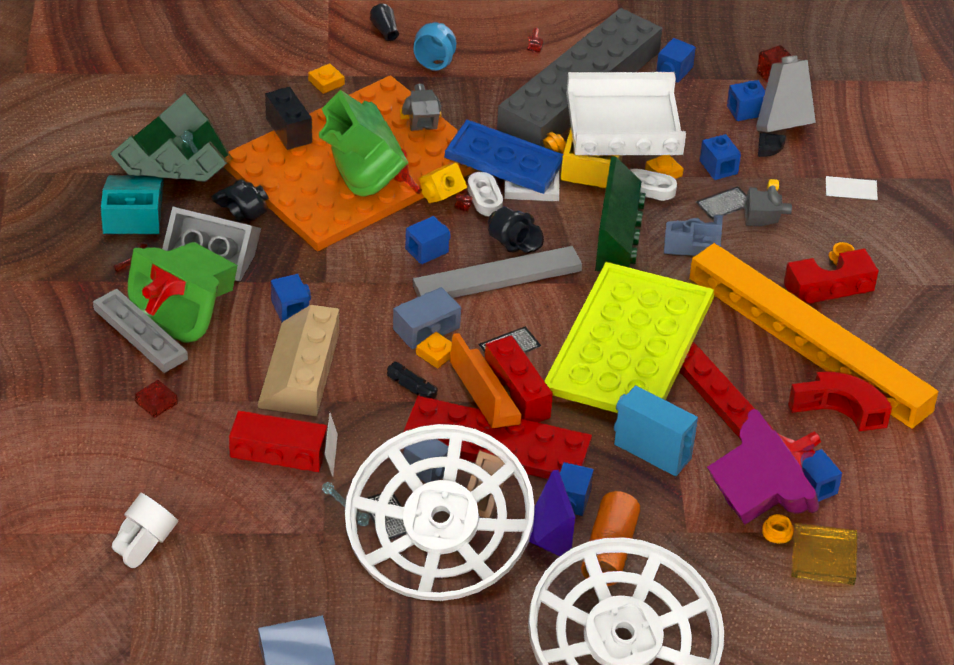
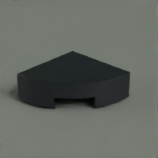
[758,133,786,157]

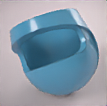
[413,22,457,70]

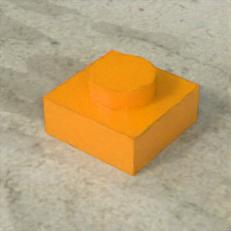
[308,63,345,94]
[645,155,683,179]
[416,332,452,369]

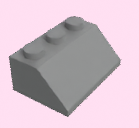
[162,207,261,281]

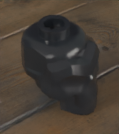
[211,179,269,222]
[488,206,544,253]

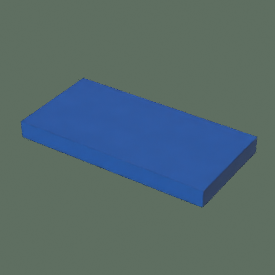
[444,120,563,194]

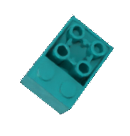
[101,175,164,234]

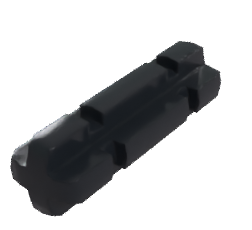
[387,361,438,399]

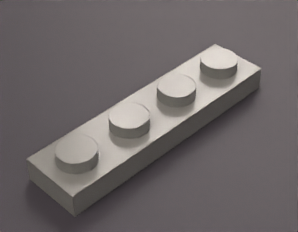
[93,289,188,373]

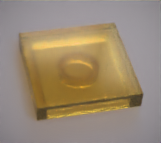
[791,523,857,585]

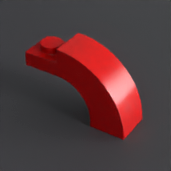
[788,372,892,431]

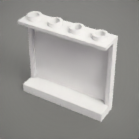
[566,72,686,155]

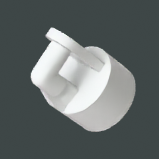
[112,493,179,568]

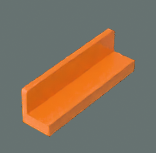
[450,333,521,428]

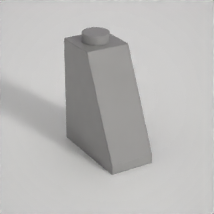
[756,55,816,132]

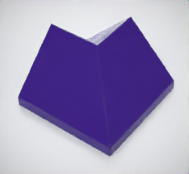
[529,470,575,557]

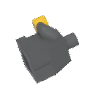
[400,84,442,131]
[744,179,792,226]

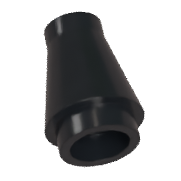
[370,3,399,41]

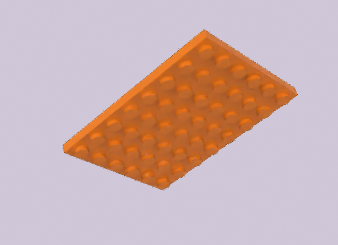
[224,75,478,252]

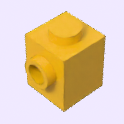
[418,162,468,203]

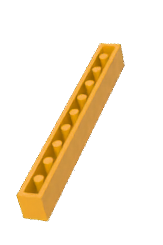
[689,243,939,429]

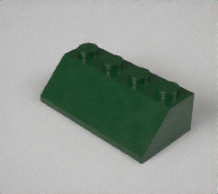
[595,156,646,271]

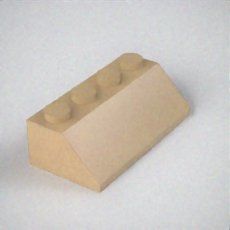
[258,305,339,416]

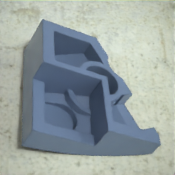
[664,215,723,256]
[258,615,335,665]

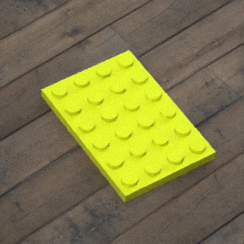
[545,262,714,413]

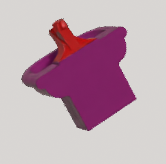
[707,409,821,525]

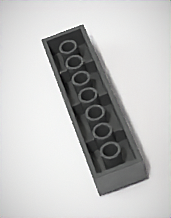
[497,8,663,148]

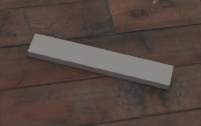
[413,246,582,298]

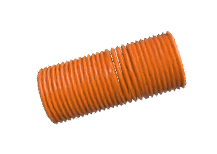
[581,491,640,586]

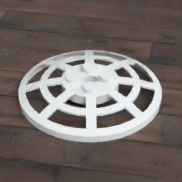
[345,424,535,601]
[528,538,724,665]

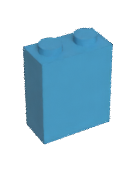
[614,385,698,476]

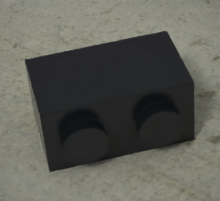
[265,87,312,150]

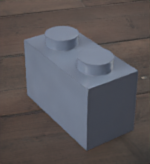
[393,287,461,349]

